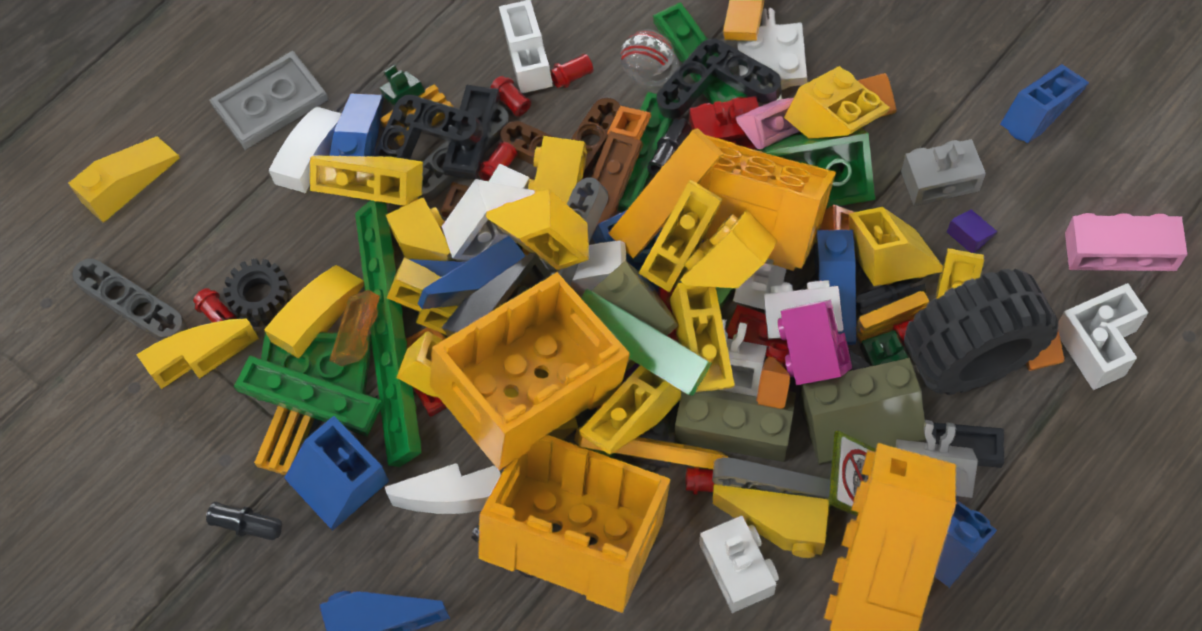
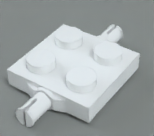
[737,8,807,100]

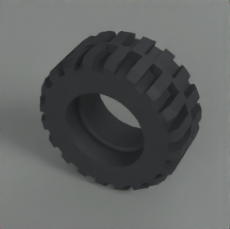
[904,269,1059,395]

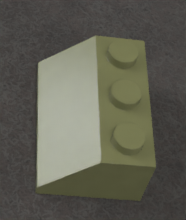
[592,260,679,372]
[799,358,926,466]
[675,390,796,462]

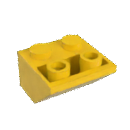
[784,66,890,139]
[486,189,589,270]
[849,207,943,286]
[680,210,778,288]

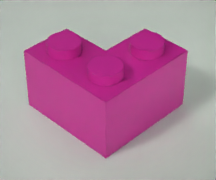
[777,299,852,385]

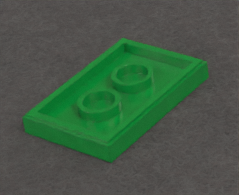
[256,332,372,401]

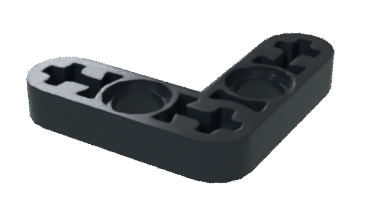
[657,39,782,119]
[373,95,484,160]

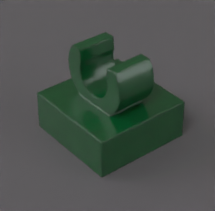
[379,65,425,106]
[860,330,908,367]

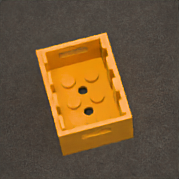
[663,135,836,271]
[430,272,630,470]
[478,435,671,613]
[824,443,956,631]

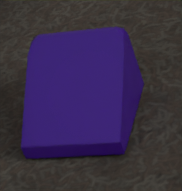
[947,209,997,253]

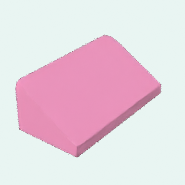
[736,98,800,149]

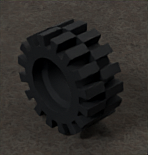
[223,259,292,327]

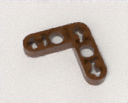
[501,98,621,179]

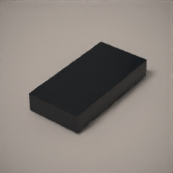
[926,422,1004,468]

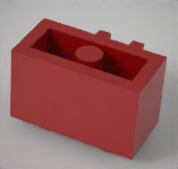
[689,96,759,150]

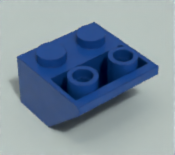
[284,416,389,531]
[934,496,997,588]

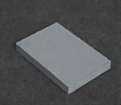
[210,51,329,150]

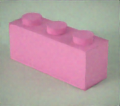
[1065,213,1187,271]

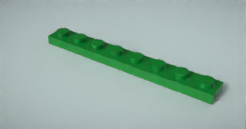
[355,200,422,467]

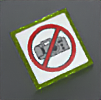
[829,430,876,516]

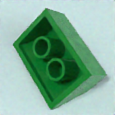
[759,128,875,208]

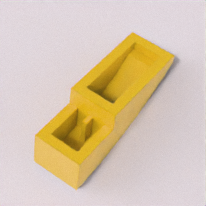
[387,258,459,335]
[264,265,364,359]
[136,318,259,389]

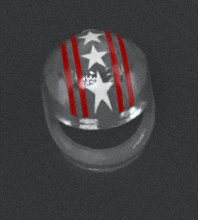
[620,29,679,91]

